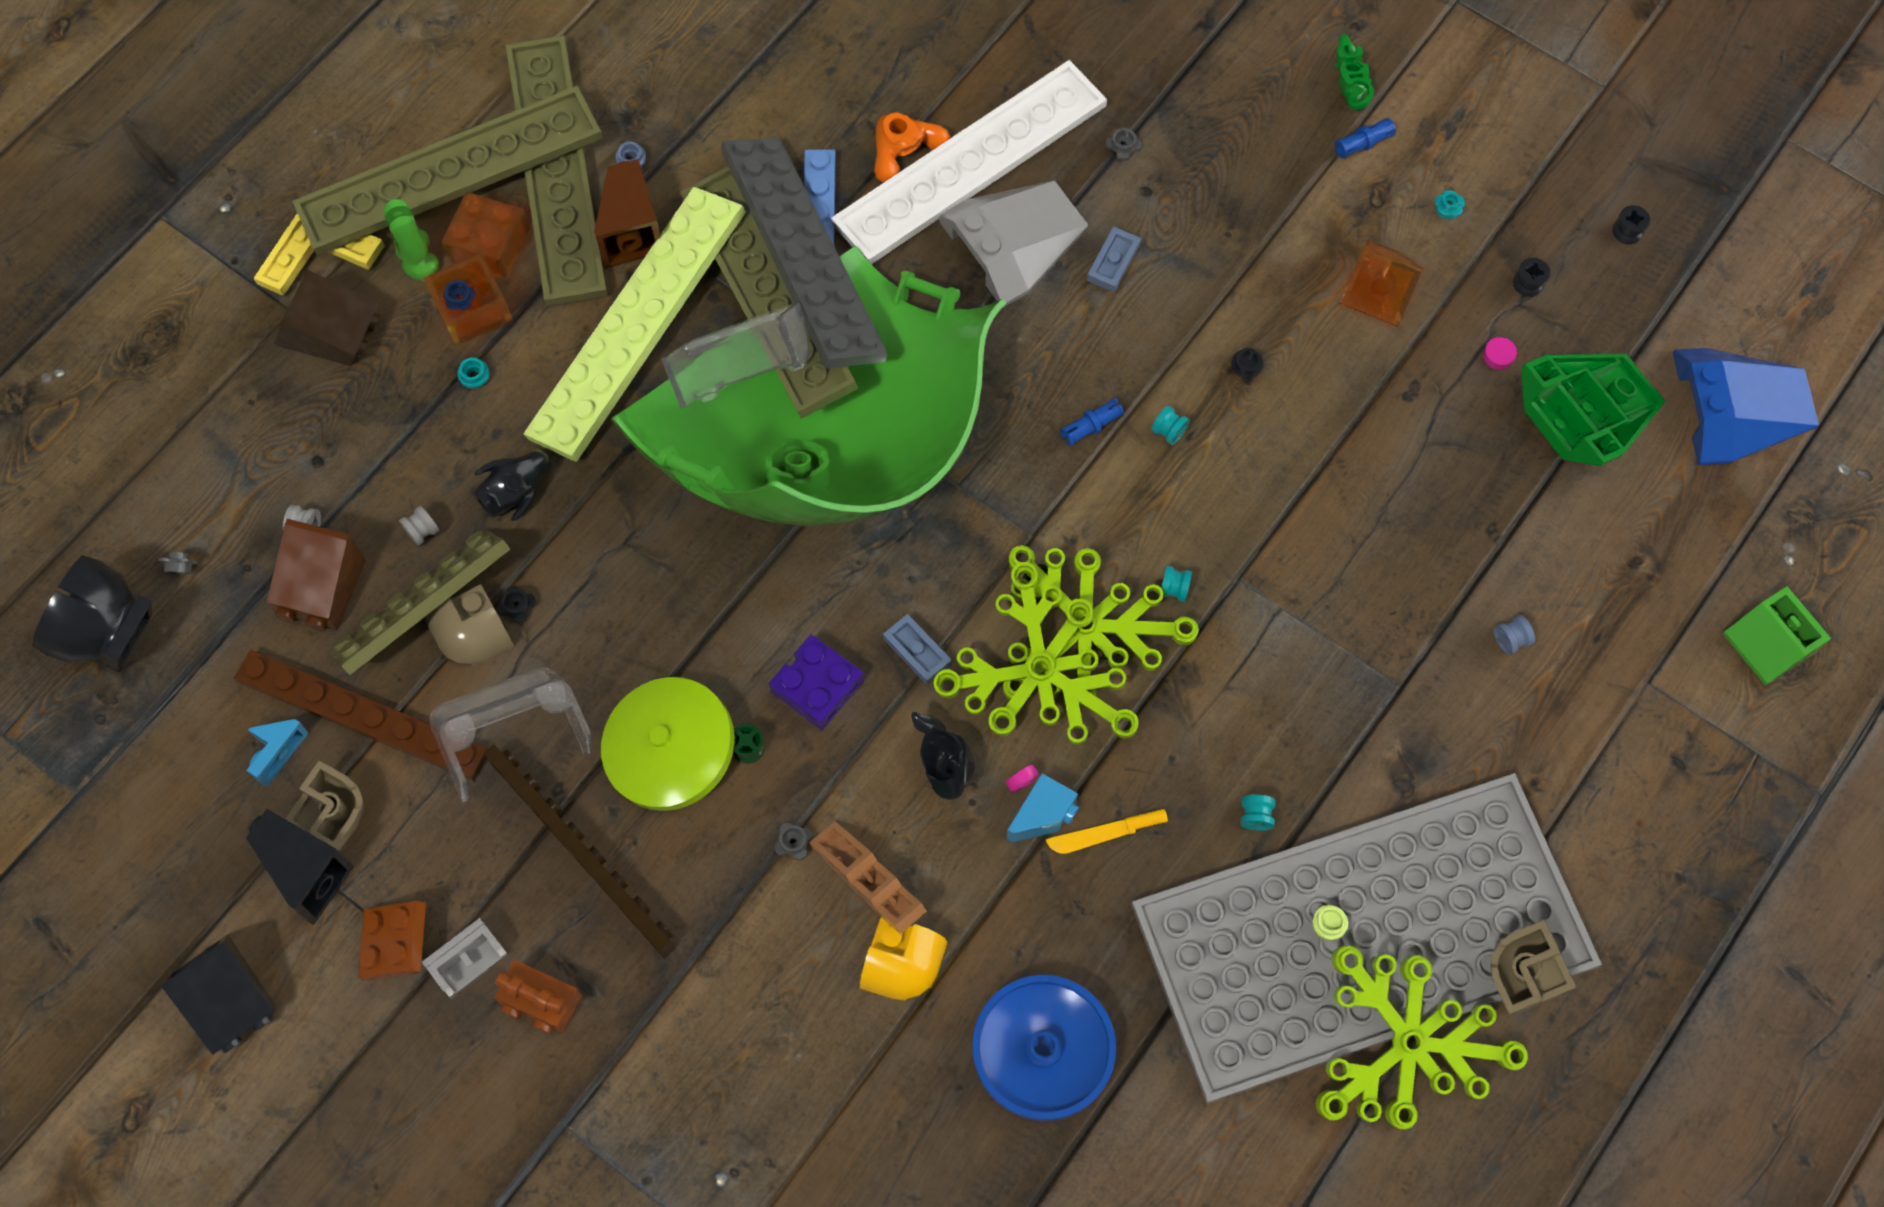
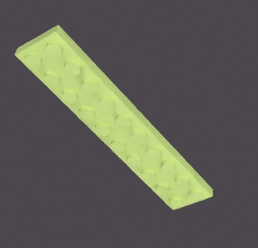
[523,187,746,462]

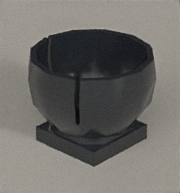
[32,555,152,672]

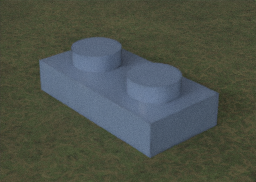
[1087,226,1141,293]
[883,614,952,685]

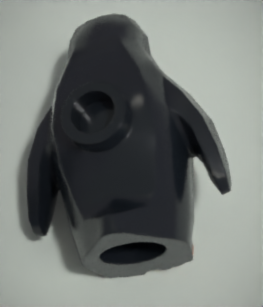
[473,450,551,521]

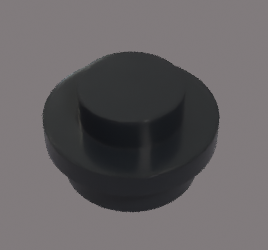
[1231,348,1263,379]

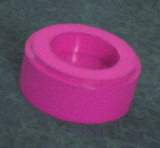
[1483,337,1517,370]
[1005,764,1040,793]

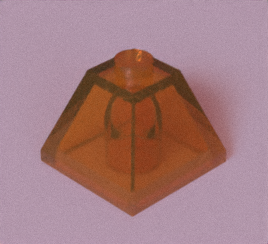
[1340,240,1423,327]

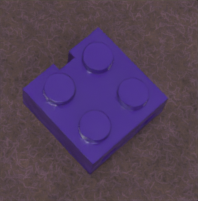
[769,634,864,731]

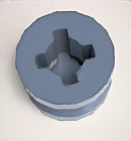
[1493,615,1535,655]

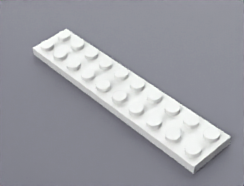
[831,60,1107,264]

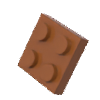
[358,900,426,981]

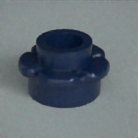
[443,280,475,310]

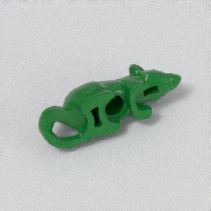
[1334,34,1374,111]

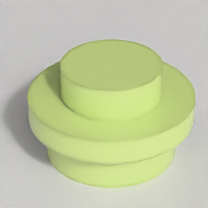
[1312,905,1348,941]

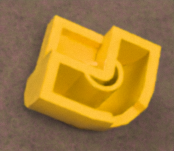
[860,917,948,1001]

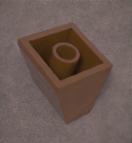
[594,159,661,269]
[267,518,366,631]

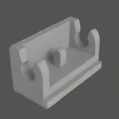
[422,918,508,999]

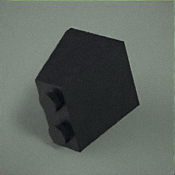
[246,809,354,925]
[161,934,276,1055]

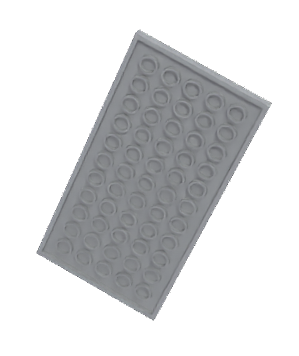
[1131,773,1602,1104]

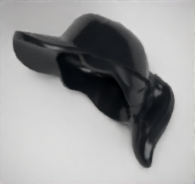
[911,712,975,800]

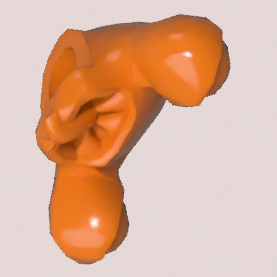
[874,112,951,183]

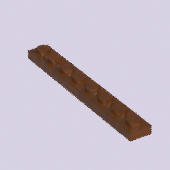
[234,649,488,782]

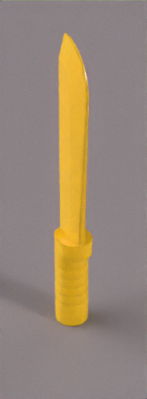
[1046,809,1168,854]

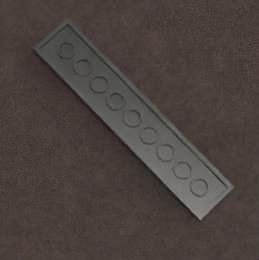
[721,138,888,369]

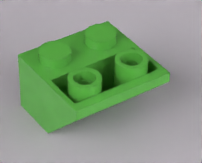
[1722,586,1831,686]

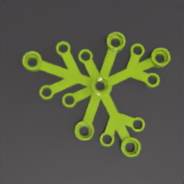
[1003,545,1199,705]
[934,562,1139,745]
[1316,946,1528,1129]

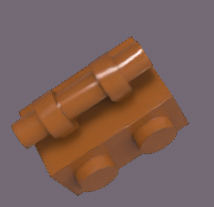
[494,960,582,1035]

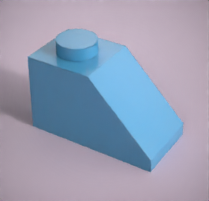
[1006,773,1079,843]

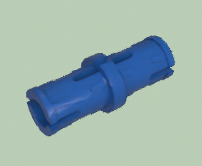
[1335,118,1396,159]
[1060,398,1124,446]

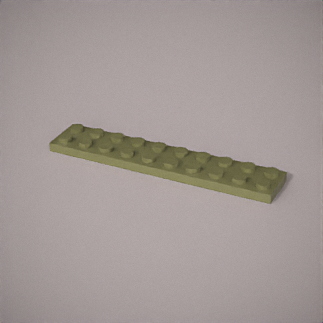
[505,35,608,306]
[292,86,603,255]
[680,166,858,419]

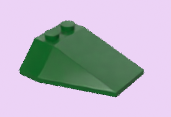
[1521,354,1666,466]

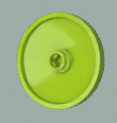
[601,677,735,811]

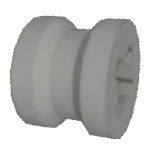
[283,505,321,529]
[399,505,440,547]

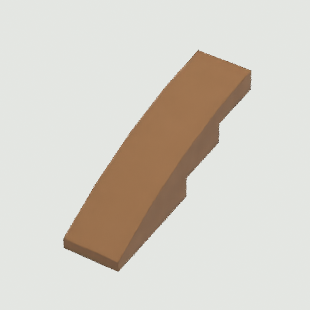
[809,821,926,935]

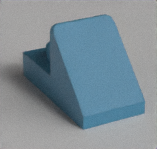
[246,719,309,787]

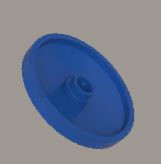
[972,975,1116,1121]

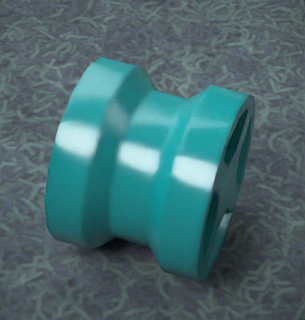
[1151,405,1190,446]
[1161,565,1192,602]
[1240,794,1276,831]

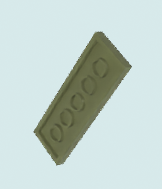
[328,530,511,675]

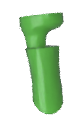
[384,199,441,281]

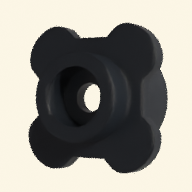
[497,586,536,623]

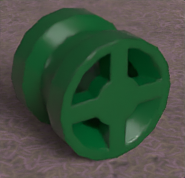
[733,724,765,764]

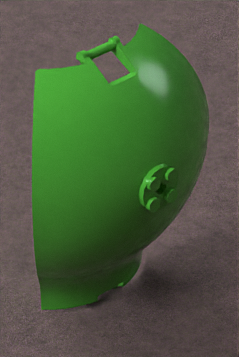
[611,245,1006,526]

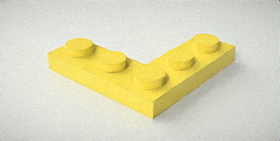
[254,213,385,296]

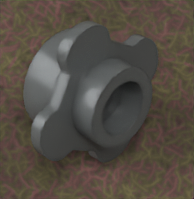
[1105,128,1142,160]
[158,552,198,574]
[774,823,812,860]

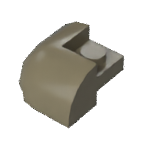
[425,584,515,666]
[285,760,364,852]
[1490,920,1577,1015]

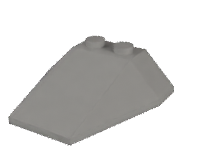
[938,181,1088,308]

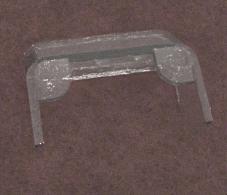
[661,302,811,408]
[430,667,591,802]

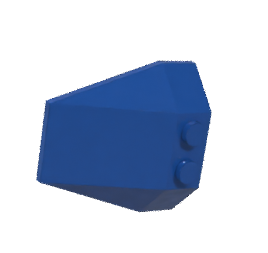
[1673,348,1819,466]

